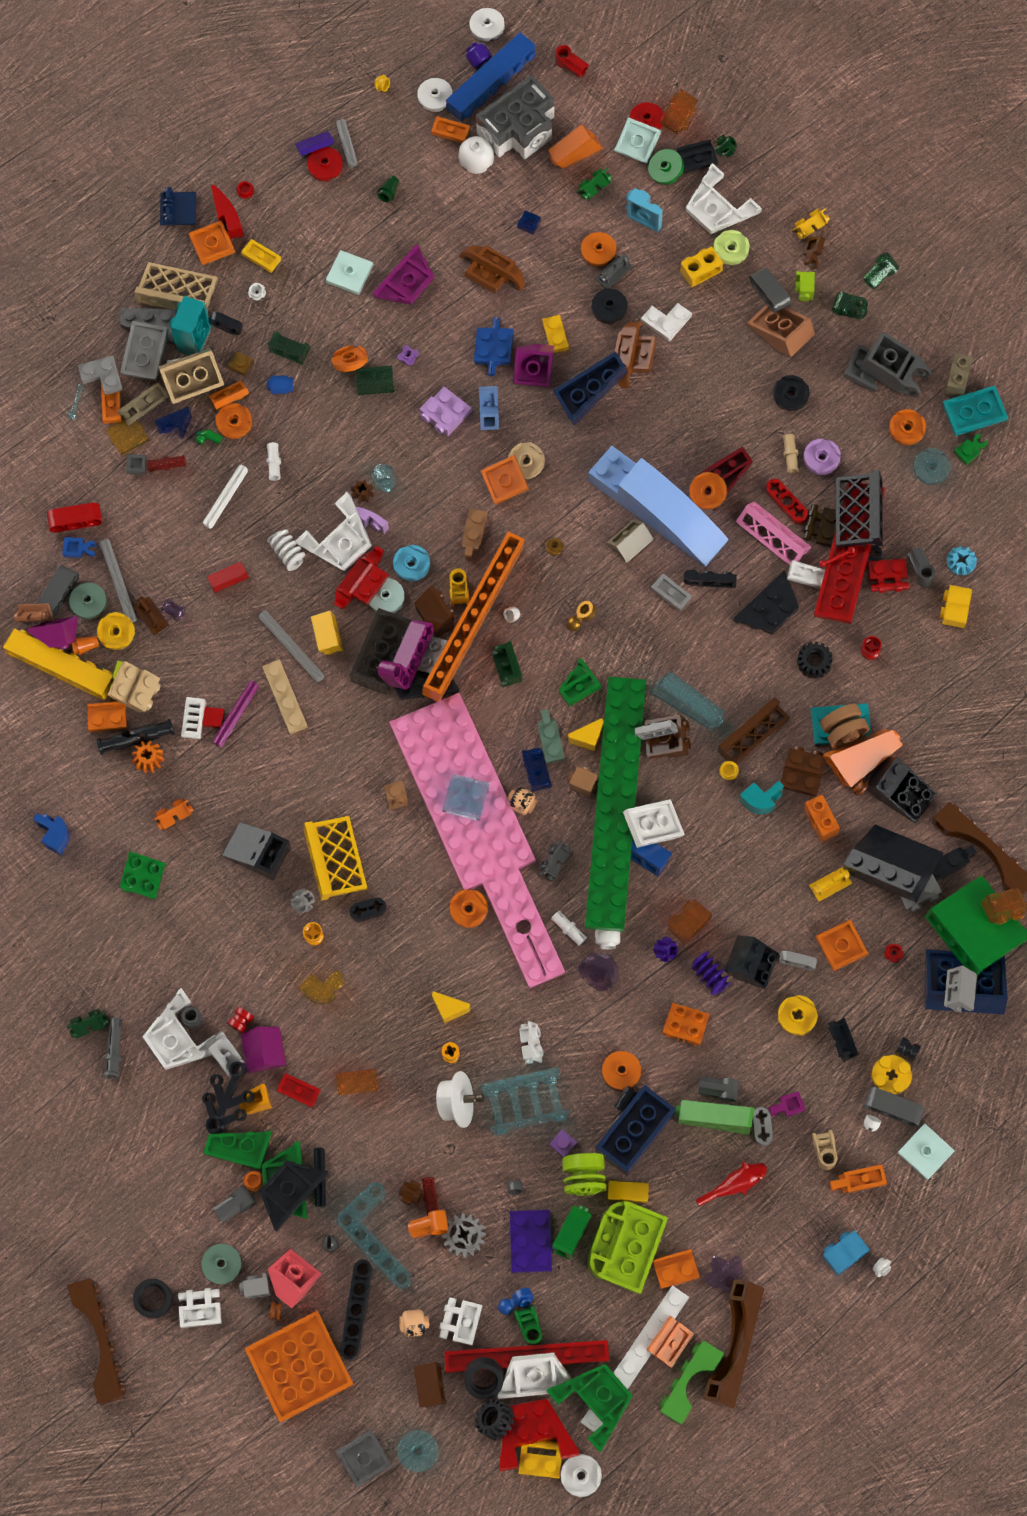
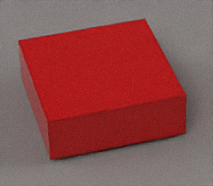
[202,707,224,728]

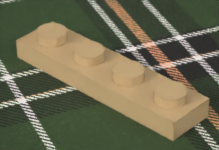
[262,659,308,735]

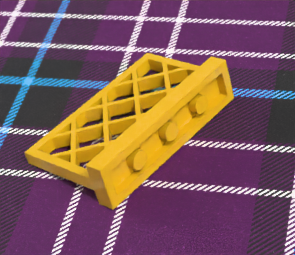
[303,816,367,901]

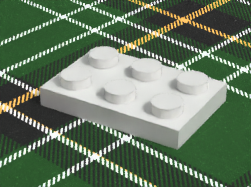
[623,799,685,848]

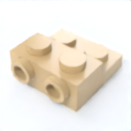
[108,661,161,713]

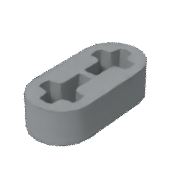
[779,951,817,971]
[752,1107,773,1146]

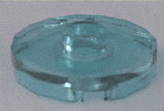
[913,448,951,485]
[397,1430,439,1473]

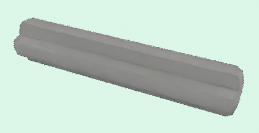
[336,119,358,168]

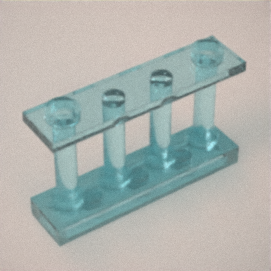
[481,1067,569,1136]

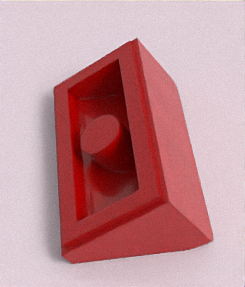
[207,561,248,593]

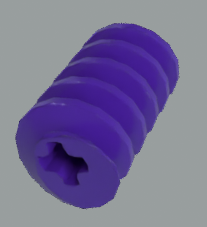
[691,950,732,995]

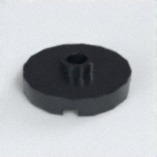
[591,289,628,324]
[773,375,810,411]

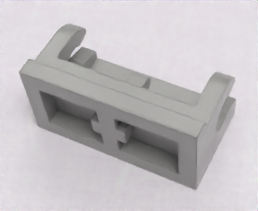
[944,966,977,1012]
[204,1031,245,1079]

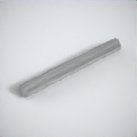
[100,539,137,623]
[259,610,324,682]

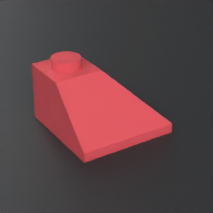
[268,1249,322,1308]

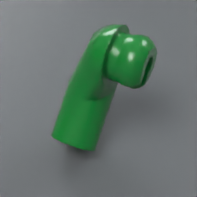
[195,430,223,445]

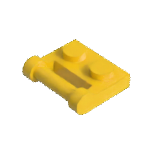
[518,1441,562,1479]

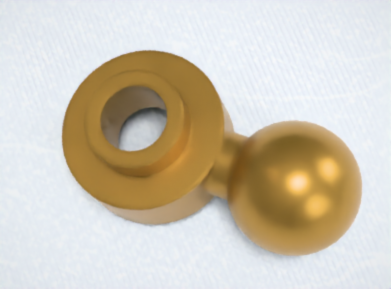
[567,601,597,631]

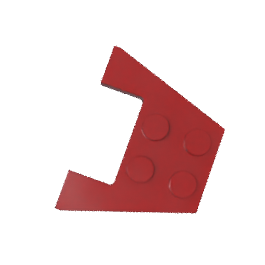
[499,1399,579,1472]

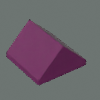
[241,1027,287,1073]

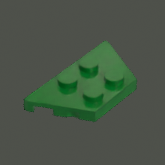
[262,1141,308,1219]

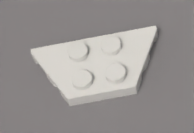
[498,1353,572,1399]

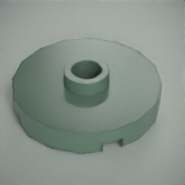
[69,583,107,620]
[201,1244,242,1285]

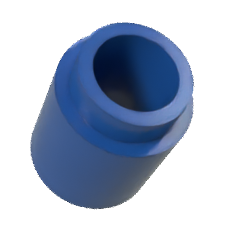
[267,375,293,394]

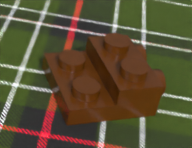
[644,714,691,759]
[781,746,826,797]

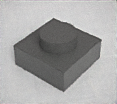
[126,454,147,475]

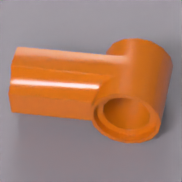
[408,1210,448,1239]

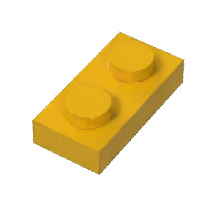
[241,239,281,273]
[542,315,569,353]

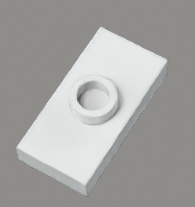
[787,560,825,589]

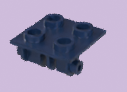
[160,187,196,225]

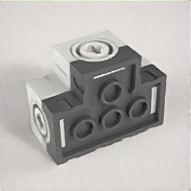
[476,74,554,160]

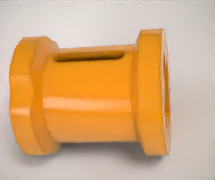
[441,1042,460,1064]

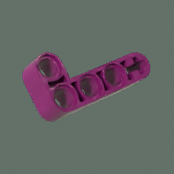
[378,620,434,689]

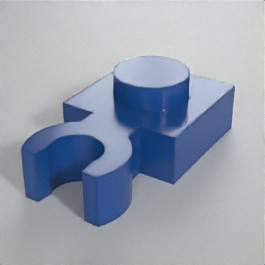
[62,537,97,558]

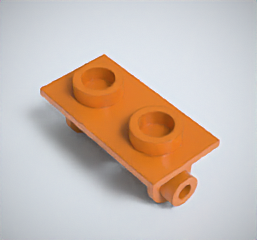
[153,798,194,830]

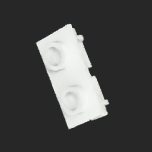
[519,1021,543,1064]

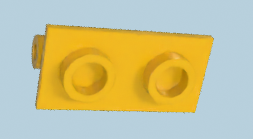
[792,208,830,239]
[809,867,852,902]

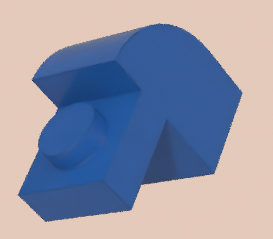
[33,813,70,856]

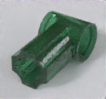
[863,252,899,290]

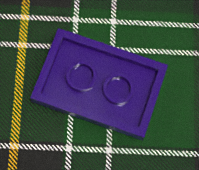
[510,1210,552,1273]

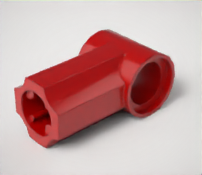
[555,45,589,78]

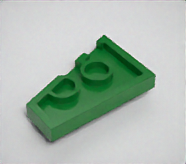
[203,1131,273,1170]

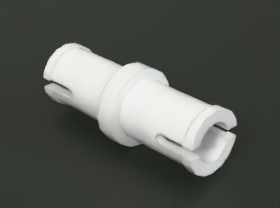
[266,442,281,481]
[551,910,587,946]

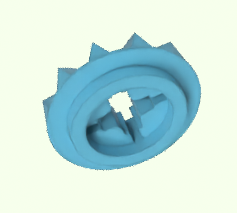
[947,546,977,575]

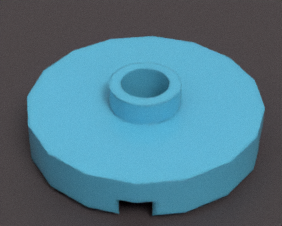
[393,545,431,582]

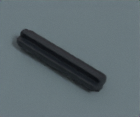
[314,1147,326,1207]

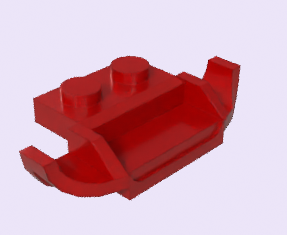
[333,545,389,609]

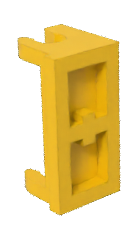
[311,611,343,655]

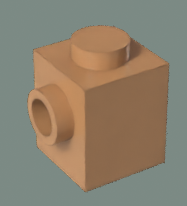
[567,766,598,798]

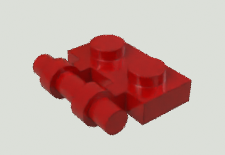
[868,559,909,593]

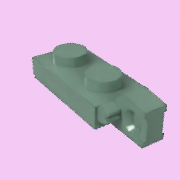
[538,709,565,764]

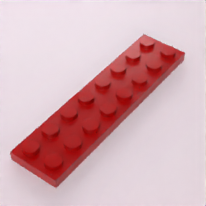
[814,482,885,624]

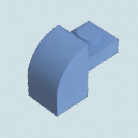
[479,386,499,430]

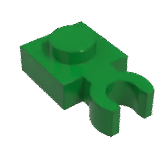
[954,434,988,465]

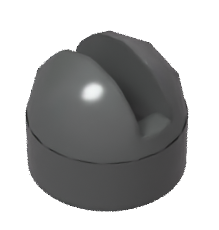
[507,1178,524,1195]
[322,1235,338,1252]

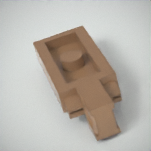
[462,508,488,560]

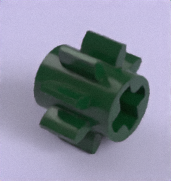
[715,134,737,158]

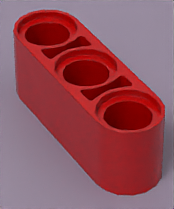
[47,502,102,533]

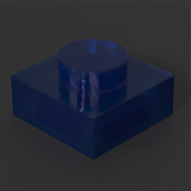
[517,210,541,235]

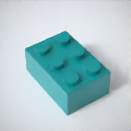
[169,296,211,355]

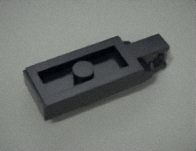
[933,845,977,882]

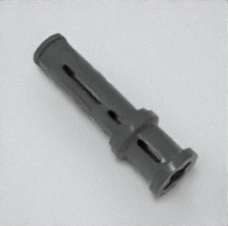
[102,1018,122,1079]

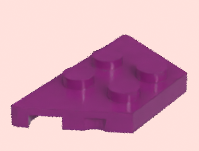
[372,244,434,305]

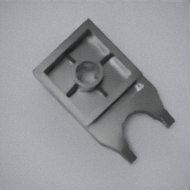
[860,332,932,397]

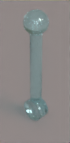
[68,384,84,420]

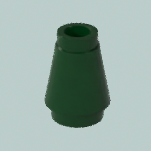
[377,175,399,203]

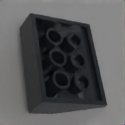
[844,825,944,903]

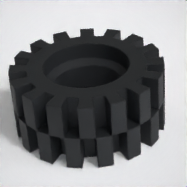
[797,641,832,679]
[475,1399,514,1440]

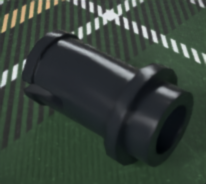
[614,1086,637,1112]

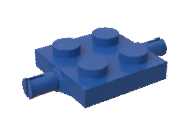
[474,317,514,377]

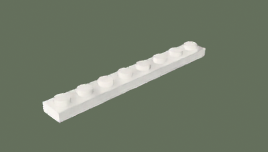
[580,1285,689,1432]

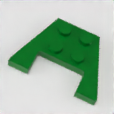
[546,1364,633,1453]

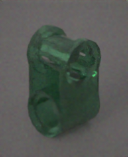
[832,292,868,319]

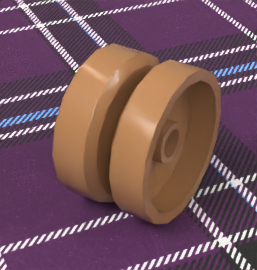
[820,704,870,748]

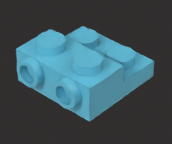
[626,188,663,233]

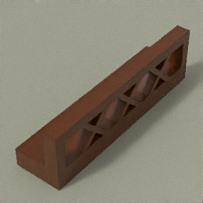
[718,697,790,764]

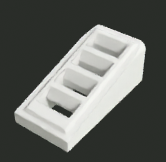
[181,697,207,739]

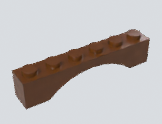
[931,801,1027,902]
[67,1278,126,1406]
[703,1279,764,1408]

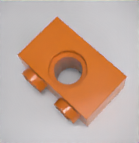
[803,794,840,842]

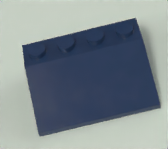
[924,949,1008,1015]

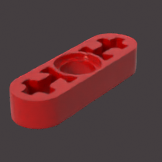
[766,479,808,524]

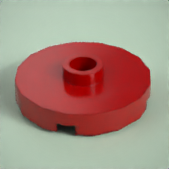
[629,102,665,130]
[307,147,343,181]

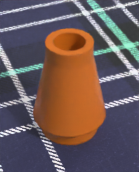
[70,636,99,656]

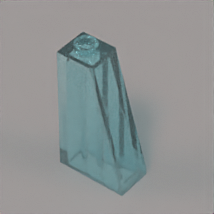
[650,671,725,730]

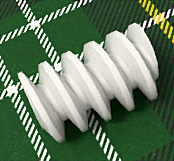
[267,529,305,571]

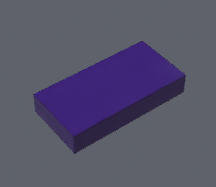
[295,131,334,156]

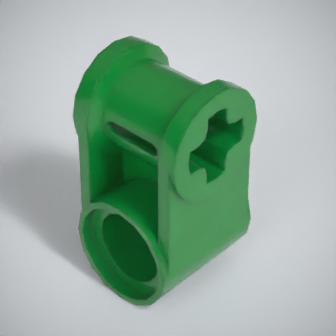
[514,1305,542,1346]

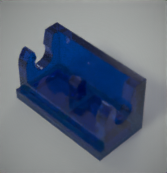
[522,748,552,792]

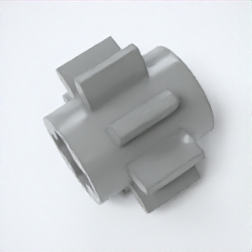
[290,888,315,914]

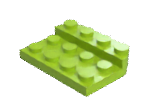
[587,1201,668,1294]

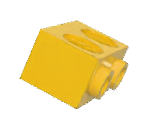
[680,246,723,288]

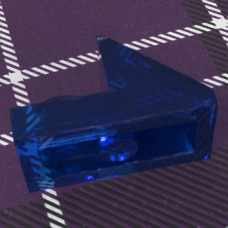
[155,407,192,439]

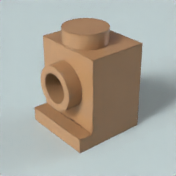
[384,781,409,810]

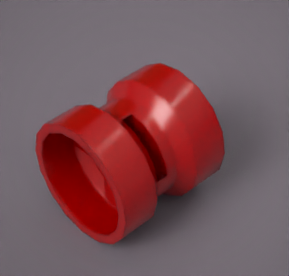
[861,636,882,660]
[227,1007,254,1034]

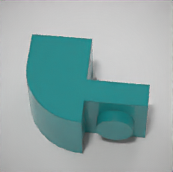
[739,781,784,814]

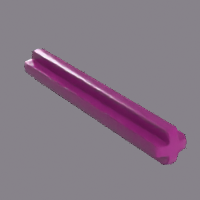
[213,680,259,747]

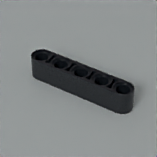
[340,1259,373,1362]

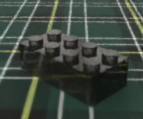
[350,608,412,695]

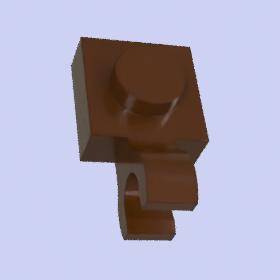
[803,235,825,270]

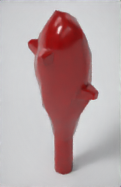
[695,1162,767,1207]

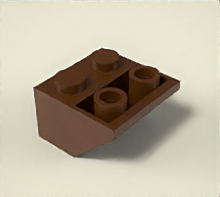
[415,585,455,638]

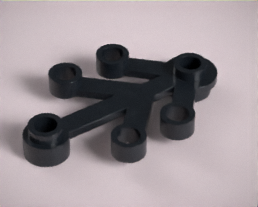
[202,1061,255,1134]

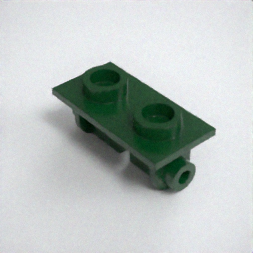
[67,1009,109,1039]

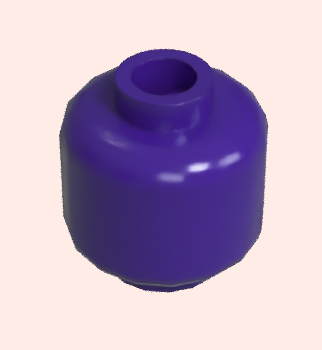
[466,42,492,69]

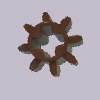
[351,480,374,504]
[399,1180,423,1206]

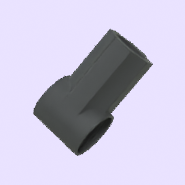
[907,548,935,587]
[698,1076,739,1102]
[213,1185,256,1223]

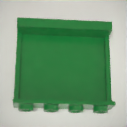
[924,875,1027,976]

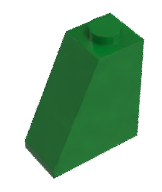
[552,1205,592,1261]

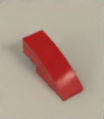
[211,185,244,239]

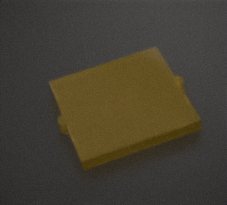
[106,420,149,455]

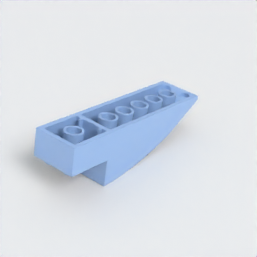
[588,446,728,567]

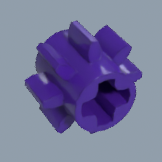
[654,937,678,962]

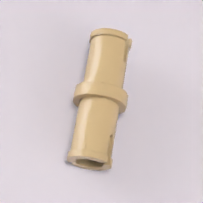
[783,434,799,473]

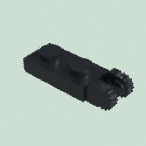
[684,569,737,588]

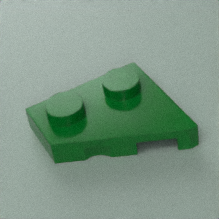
[559,658,601,707]

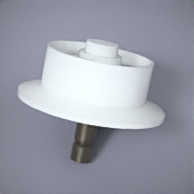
[436,1071,485,1128]

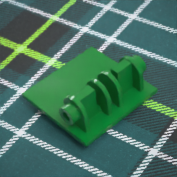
[119,851,165,899]

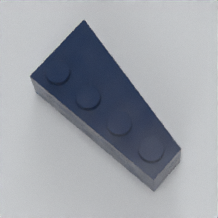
[553,351,628,426]

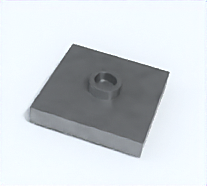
[336,1430,392,1488]

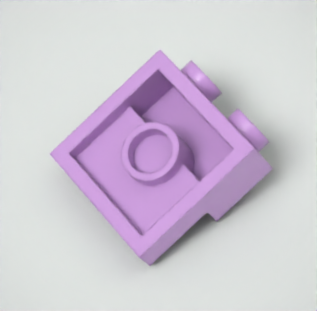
[420,387,472,436]

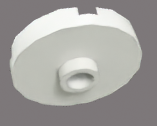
[470,8,505,42]
[418,78,453,112]
[560,1454,602,1497]

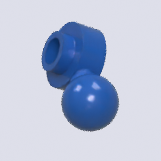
[498,1288,534,1315]

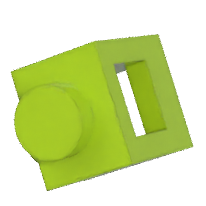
[795,271,815,301]

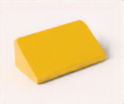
[608,1181,649,1204]

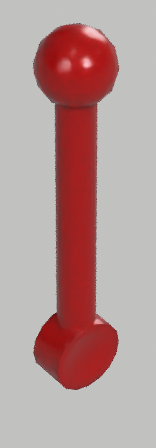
[819,546,855,568]

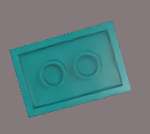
[942,385,1008,436]
[810,703,872,746]

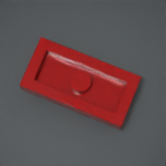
[276,1073,321,1109]

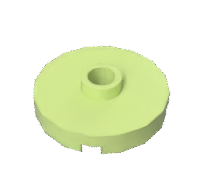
[713,230,750,265]

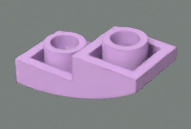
[356,507,389,534]

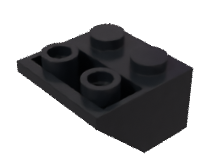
[724,935,779,989]

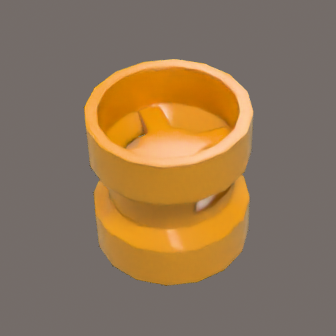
[303,922,324,946]

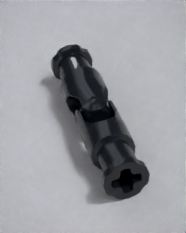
[96,719,175,755]

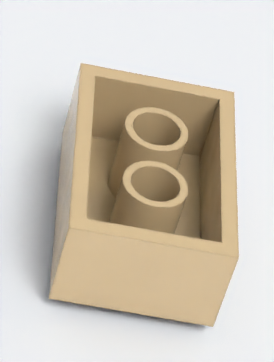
[158,348,224,404]

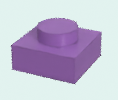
[549,1129,577,1157]

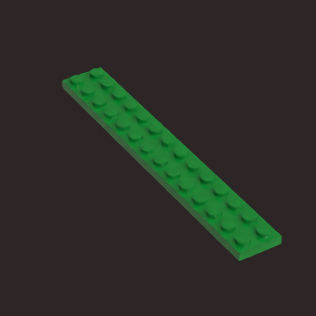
[585,676,646,932]

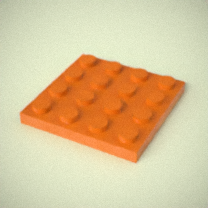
[244,1310,354,1423]

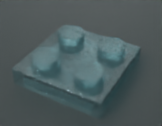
[442,774,490,821]

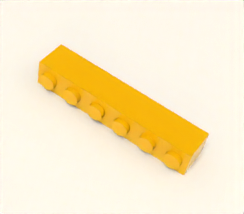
[3,628,113,701]

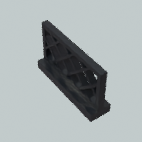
[836,470,883,547]

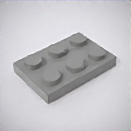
[120,321,169,382]

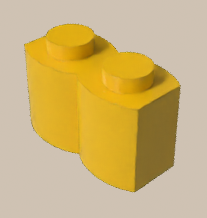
[939,585,972,628]

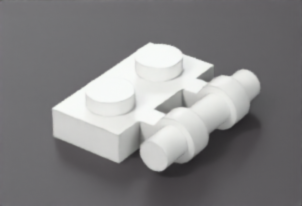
[178,1288,222,1328]
[439,1297,483,1346]

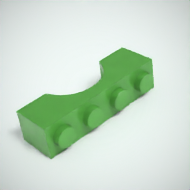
[659,1340,724,1426]

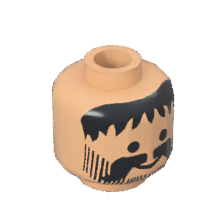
[507,787,537,815]
[399,1309,429,1337]

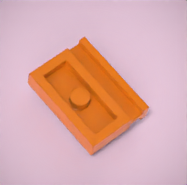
[87,701,127,732]
[653,1249,700,1290]
[647,1316,694,1368]

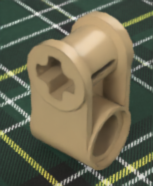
[812,1130,837,1171]

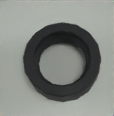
[133,1279,173,1319]
[464,1357,504,1399]

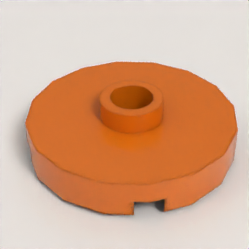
[581,232,617,267]
[331,345,368,372]
[215,403,253,439]
[889,409,926,445]
[689,472,727,510]
[449,889,488,928]
[602,1051,641,1091]

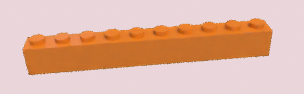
[422,531,525,703]

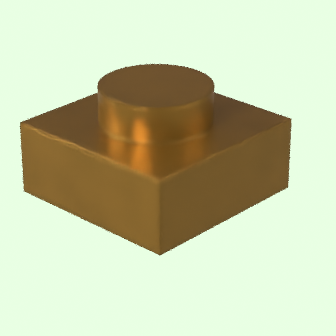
[228,352,254,376]

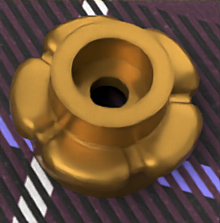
[546,538,564,556]

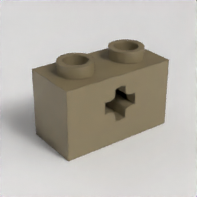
[945,353,973,398]

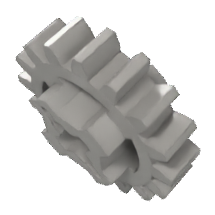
[442,1213,486,1258]

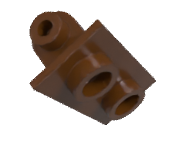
[133,596,169,636]

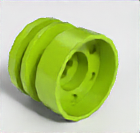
[562,1153,607,1196]

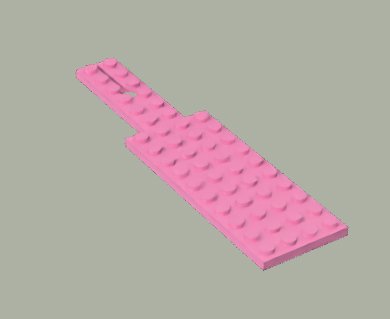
[389,693,565,988]

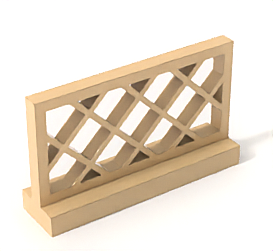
[135,262,218,313]

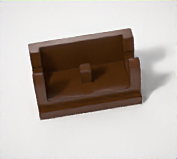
[413,1362,446,1408]

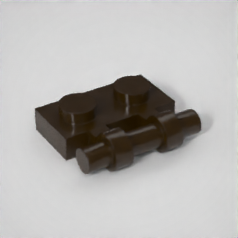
[803,504,836,547]

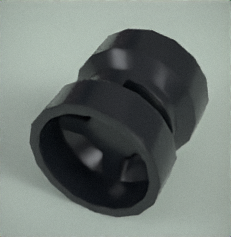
[895,1037,921,1063]

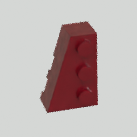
[696,446,753,511]

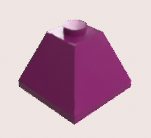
[513,344,555,388]
[28,616,78,650]

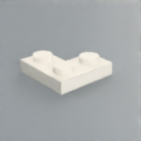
[641,303,692,342]

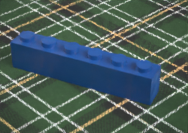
[446,32,536,122]

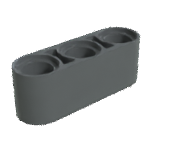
[749,267,791,313]
[36,565,79,618]
[864,1087,925,1127]

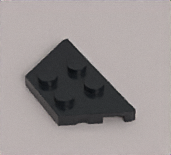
[733,571,799,634]
[259,1160,329,1232]

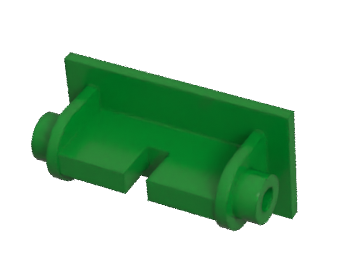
[576,168,613,200]

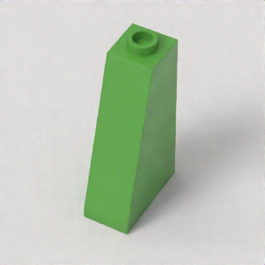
[675,1100,754,1135]

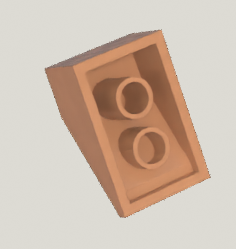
[747,305,815,357]

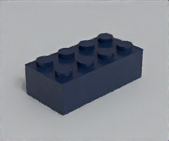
[595,1085,676,1176]

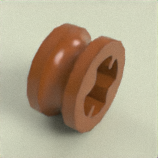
[850,778,869,796]
[269,1301,283,1321]

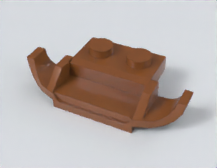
[459,245,525,293]
[614,321,657,388]

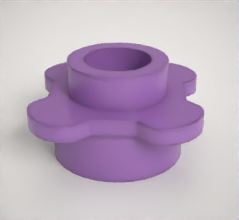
[397,345,419,366]

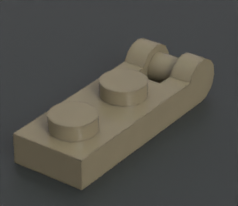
[117,382,169,427]

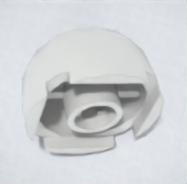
[458,136,494,174]

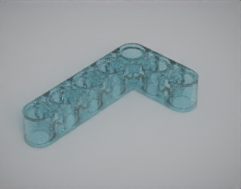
[337,1182,412,1290]

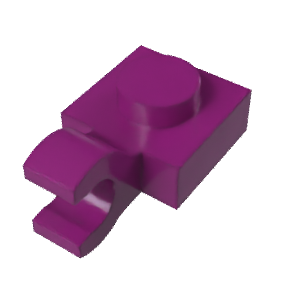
[768,1091,806,1117]

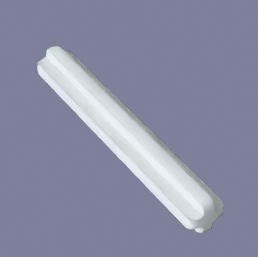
[203,465,248,529]

